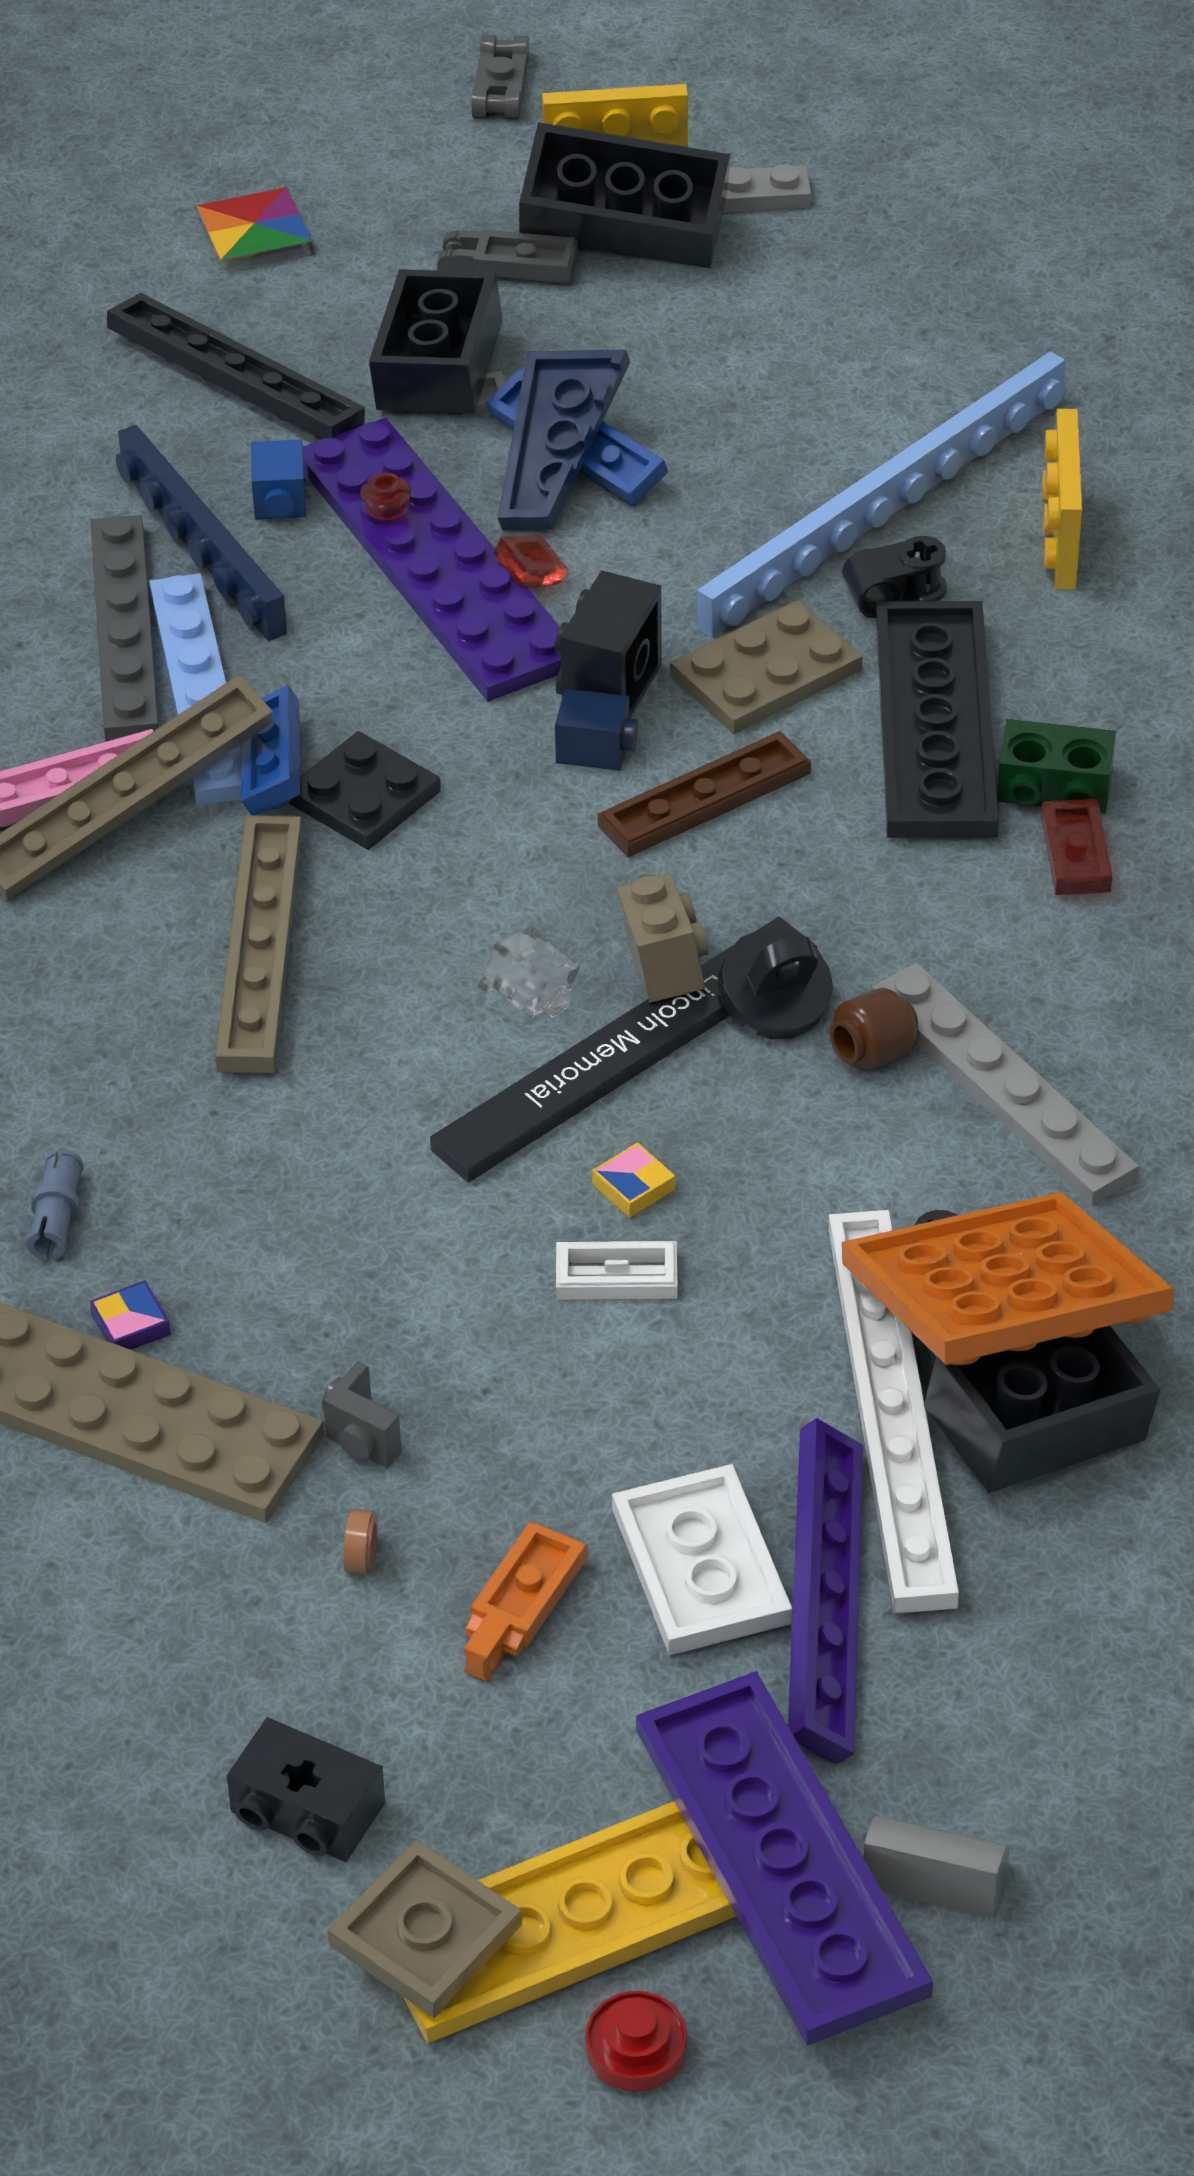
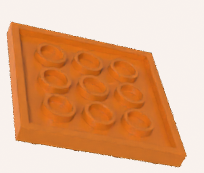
[841,1192,1173,1365]

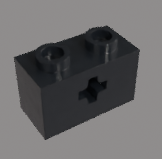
[226,1717,385,1862]

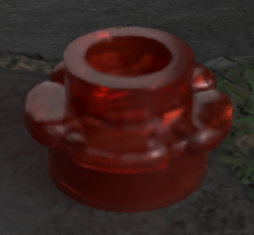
[360,472,411,520]

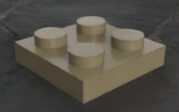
[327,1839,522,2018]

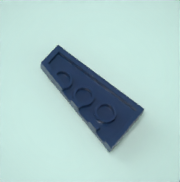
[498,349,630,530]

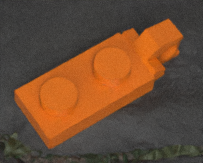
[463,1521,588,1682]

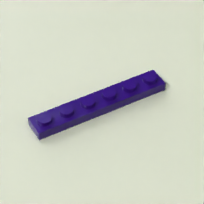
[788,1418,863,1764]

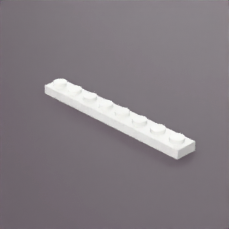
[828,1210,959,1614]

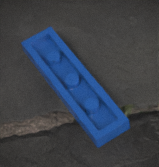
[486,369,668,506]

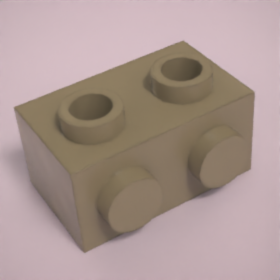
[616,874,708,1003]

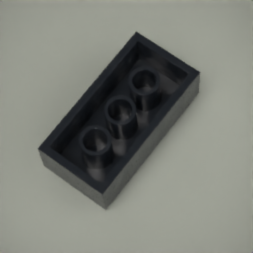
[519,122,730,268]

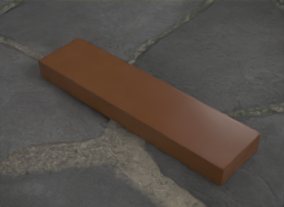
[597,731,811,858]

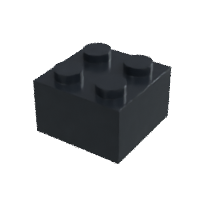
[555,570,662,718]

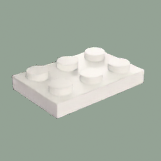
[612,1464,792,1655]

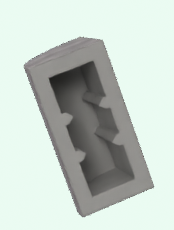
[863,1815,1009,1918]

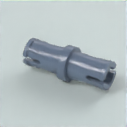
[27,1150,84,1260]

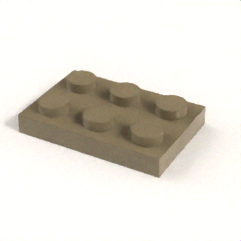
[670,599,863,734]

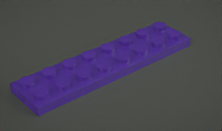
[303,418,561,702]

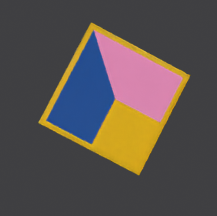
[592,1142,675,1218]

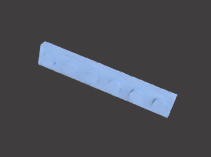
[149,573,241,806]

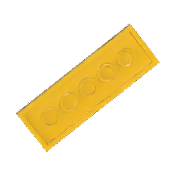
[403,1801,737,2044]

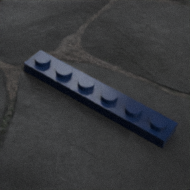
[116,425,287,641]

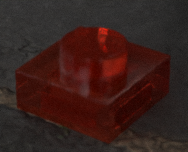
[493,534,568,588]

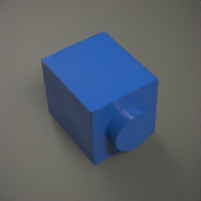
[251,439,306,520]

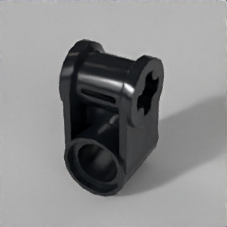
[842,536,947,618]

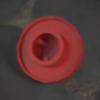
[585,1990,687,2092]

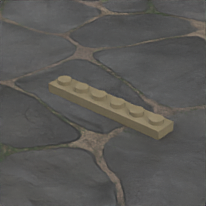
[0,674,273,901]
[215,815,302,1073]

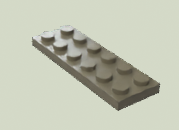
[0,1302,325,1523]

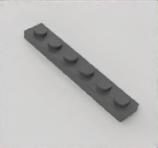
[90,515,159,742]

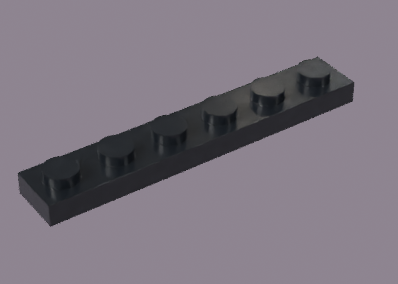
[107,293,365,440]

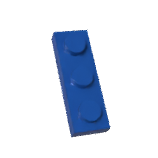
[241,685,300,816]

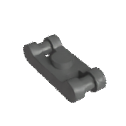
[472,35,529,119]

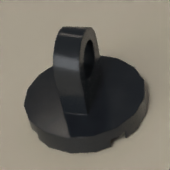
[717,930,833,1039]

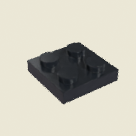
[288,731,441,850]

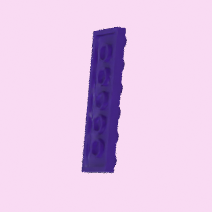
[636,1671,933,2046]

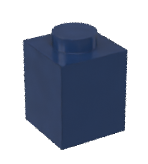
[555,689,638,771]

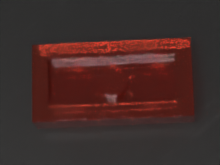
[1041,799,1112,895]

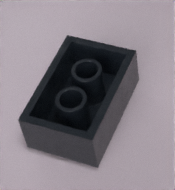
[369,269,503,414]
[924,1326,1161,1493]

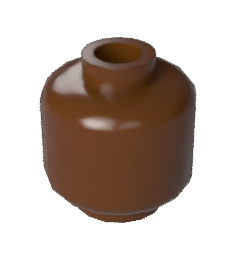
[829,988,918,1072]

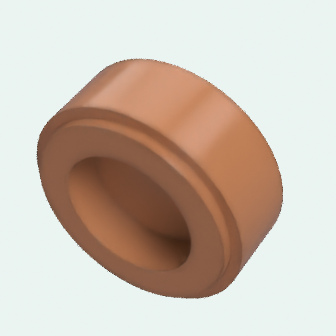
[344,1509,378,1574]

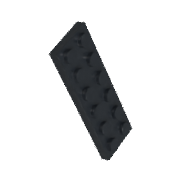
[876,601,999,838]

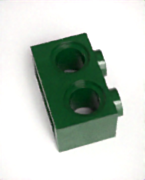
[997,719,1116,814]

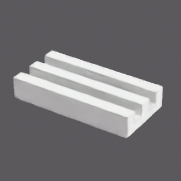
[556,1241,677,1300]

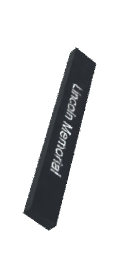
[430,916,817,1183]

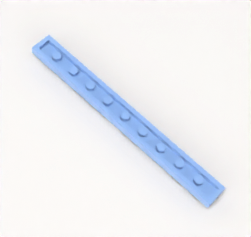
[697,351,1065,638]

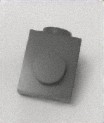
[322,1362,402,1469]

